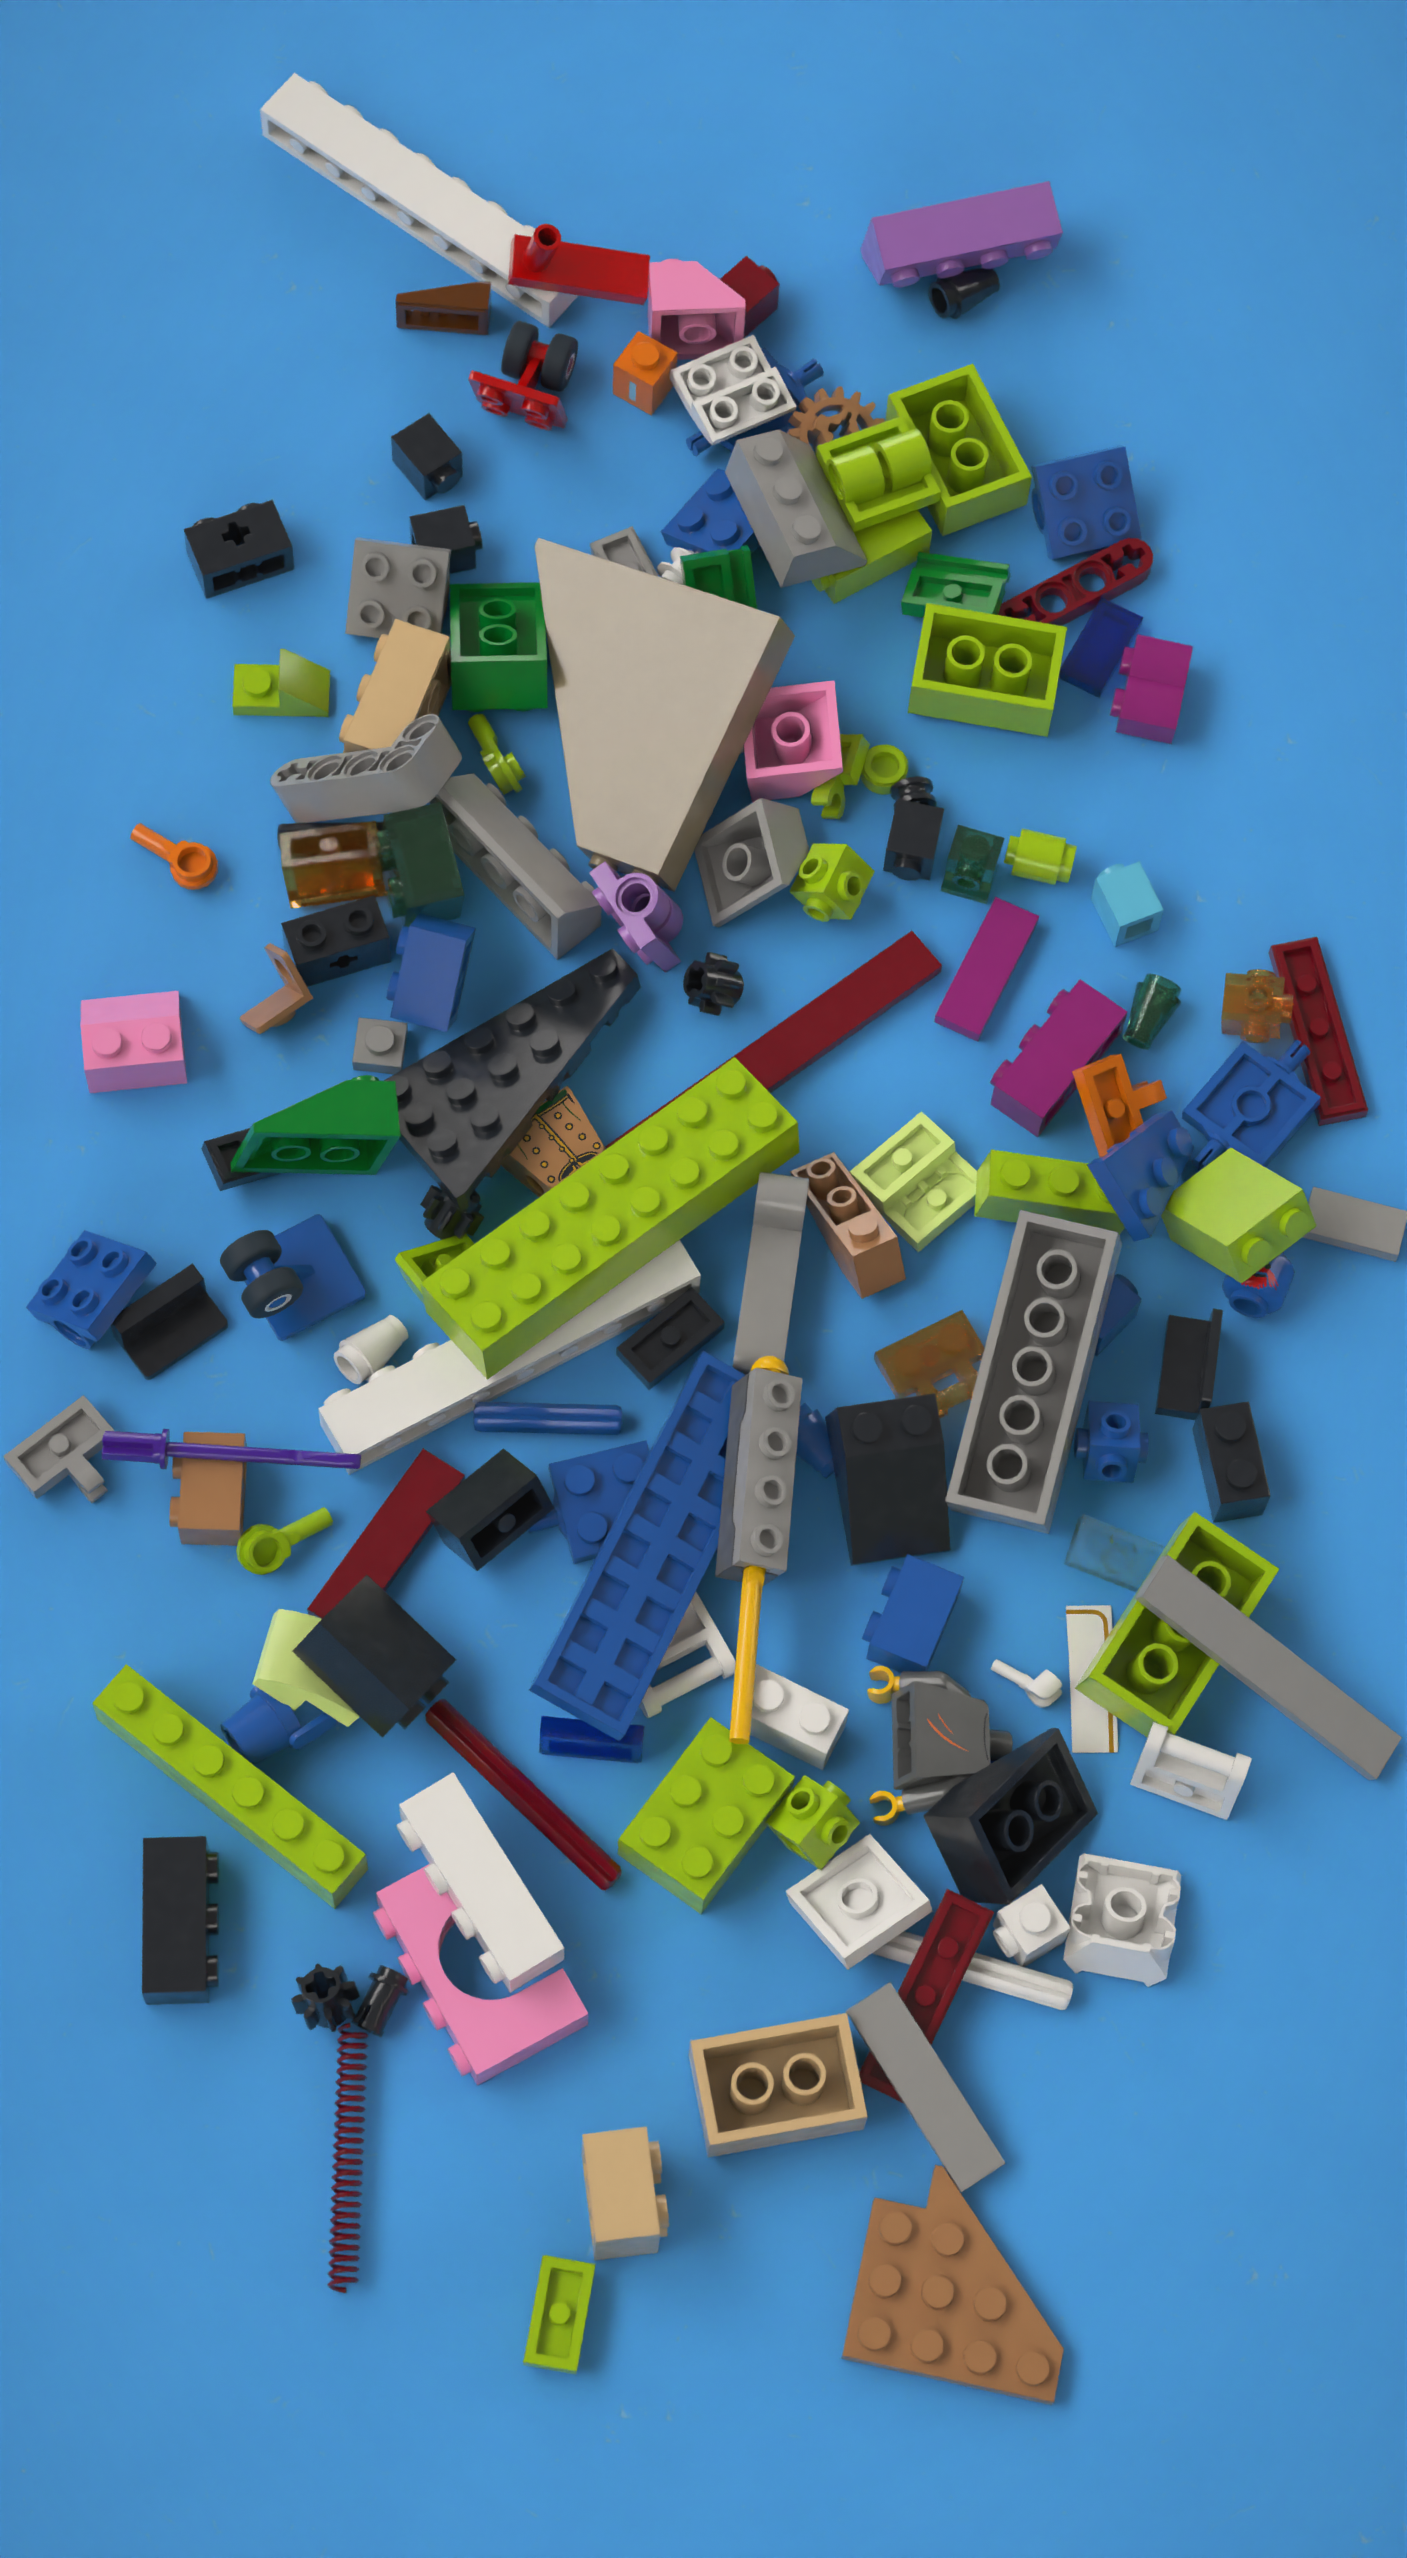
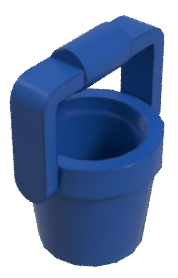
[220,1686,339,1765]

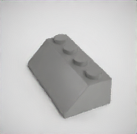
[430,773,601,960]

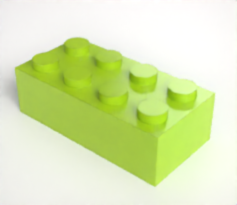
[1075,1511,1279,1737]

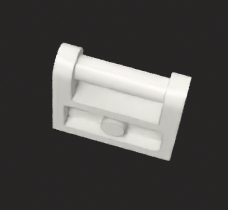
[639,1592,736,1719]
[1130,1722,1252,1820]

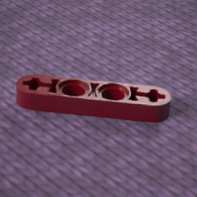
[998,538,1153,626]

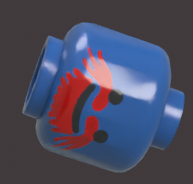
[1222,1252,1295,1318]

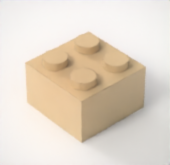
[582,2126,669,2261]

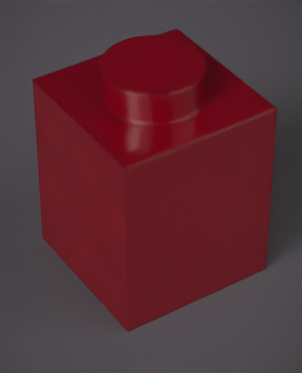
[720,256,780,338]

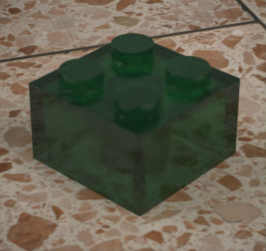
[374,802,465,927]

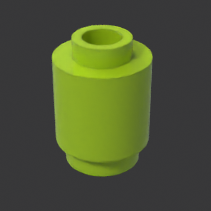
[1004,828,1077,885]

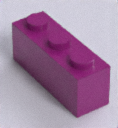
[990,979,1127,1137]

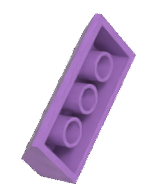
[860,181,1063,287]

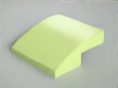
[849,1111,977,1252]
[252,1609,360,1727]

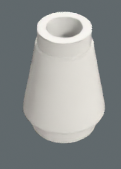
[333,1315,408,1384]

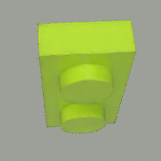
[523,2255,596,2375]

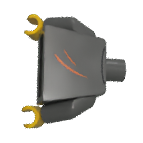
[867,1665,1013,1826]

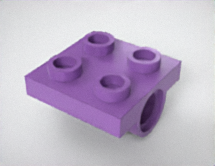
[589,862,683,972]

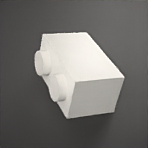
[750,1664,849,1770]

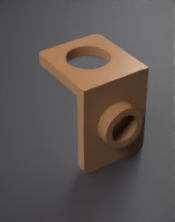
[240,943,313,1034]

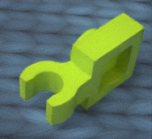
[811,734,870,819]

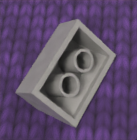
[725,429,867,588]

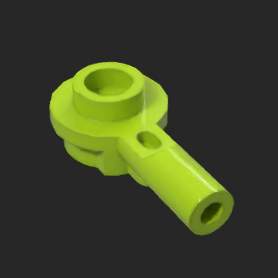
[468,714,526,795]
[236,1507,333,1575]

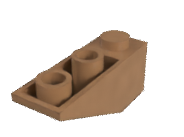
[790,1152,906,1299]

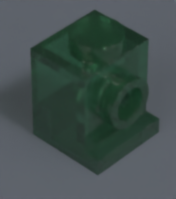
[941,825,1005,905]

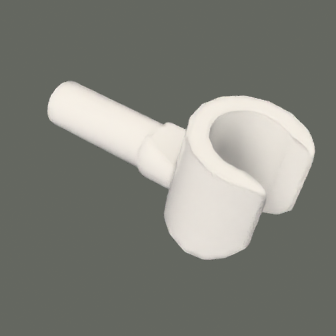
[991,1659,1062,1708]

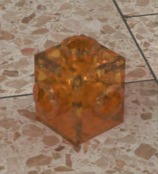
[1221,969,1293,1043]

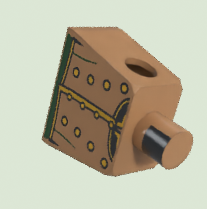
[501,1086,605,1197]

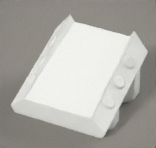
[1063,1853,1181,1987]

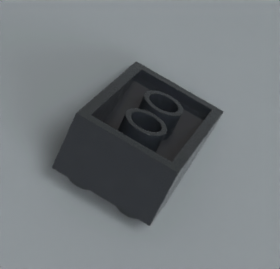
[825,1393,951,1566]
[923,1728,1098,1905]

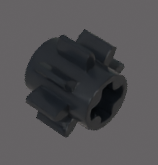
[683,952,744,1016]
[420,1185,484,1240]
[291,1964,360,2032]

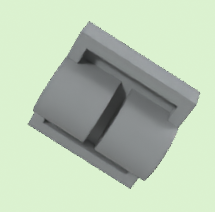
[345,537,451,638]

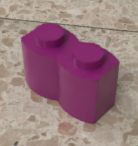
[1110,634,1193,744]

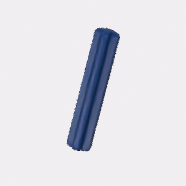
[473,1402,622,1435]

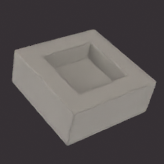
[352,1017,408,1074]

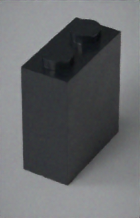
[292,1575,456,1738]

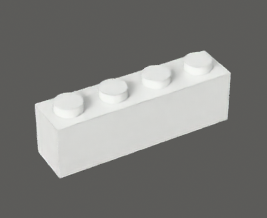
[396,1772,564,1993]

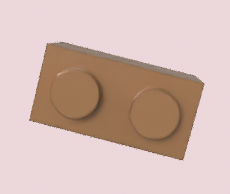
[169,1432,247,1546]

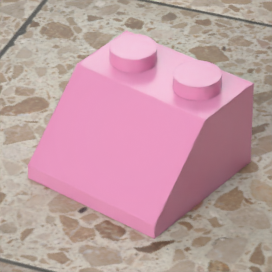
[647,259,746,360]
[744,680,843,802]
[80,991,187,1093]

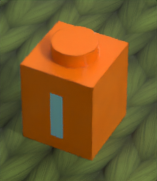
[613,331,678,416]

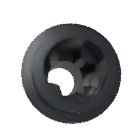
[929,268,1000,319]

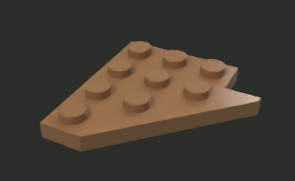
[841,2165,1064,2405]

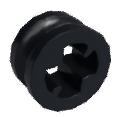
[890,776,936,811]

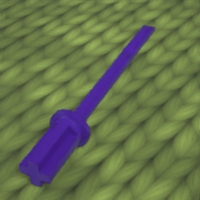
[102,1429,361,1469]

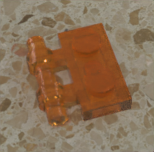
[874,1310,984,1419]

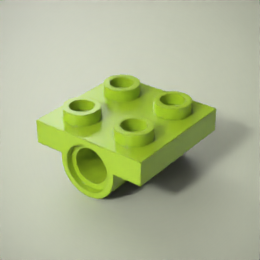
[816,415,941,532]

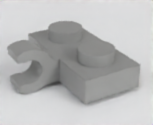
[3,1395,115,1503]

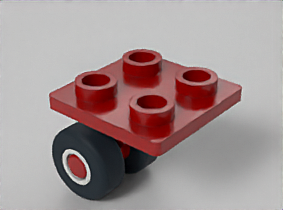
[468,321,578,431]

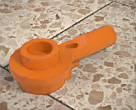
[130,823,218,890]

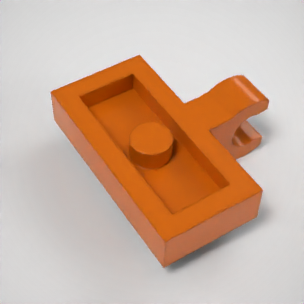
[1072,1054,1167,1158]

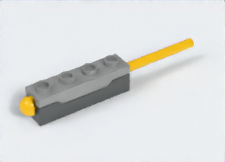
[715,1356,802,1744]

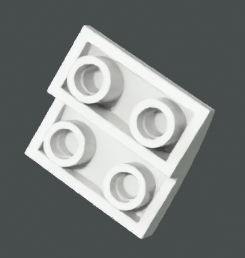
[669,335,796,446]

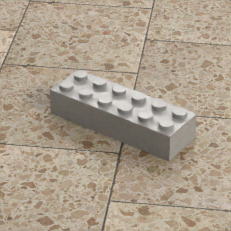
[945,1210,1122,1534]

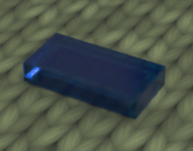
[1059,597,1143,698]
[539,1716,645,1764]

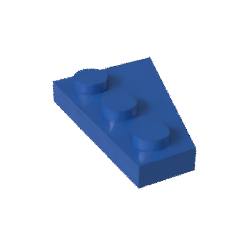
[1087,1110,1194,1242]

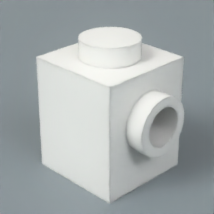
[993,1884,1071,1967]

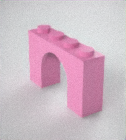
[373,1864,589,2086]

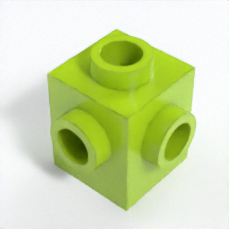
[789,843,875,922]
[765,1775,860,1870]

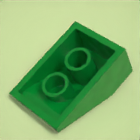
[450,582,548,712]
[231,1075,400,1175]

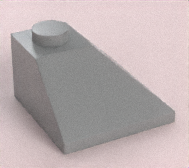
[694,798,809,927]

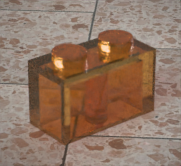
[280,821,387,909]

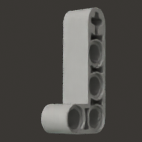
[270,714,462,823]
[733,1172,809,1375]

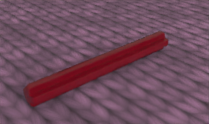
[425,1699,622,1891]

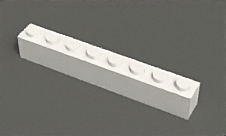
[260,73,579,328]
[318,1240,701,1475]

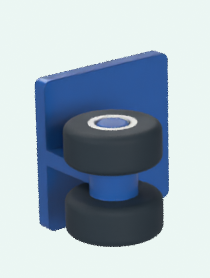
[220,1214,366,1341]

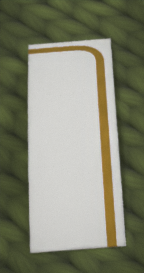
[1066,1605,1118,1753]

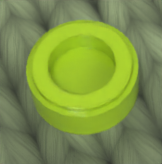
[860,744,908,795]

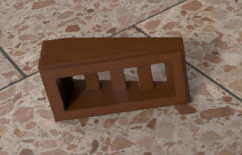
[396,281,491,335]

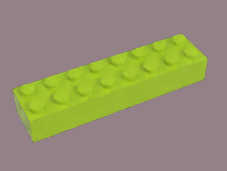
[420,1057,800,1380]

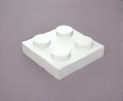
[786,1834,933,1970]

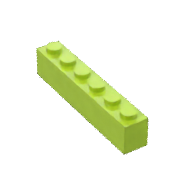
[92,1664,368,1909]

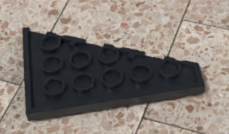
[384,948,641,1211]

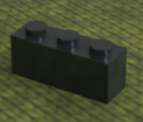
[142,1836,219,2005]

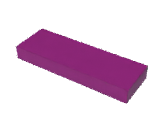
[934,897,1039,1042]

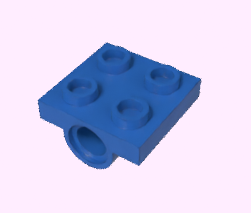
[1031,445,1142,559]
[26,1230,157,1349]

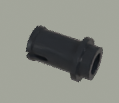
[351,1965,408,2037]

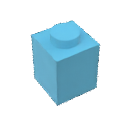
[1091,861,1164,947]

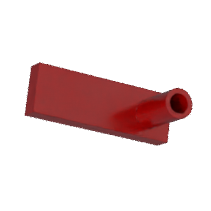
[508,224,650,305]

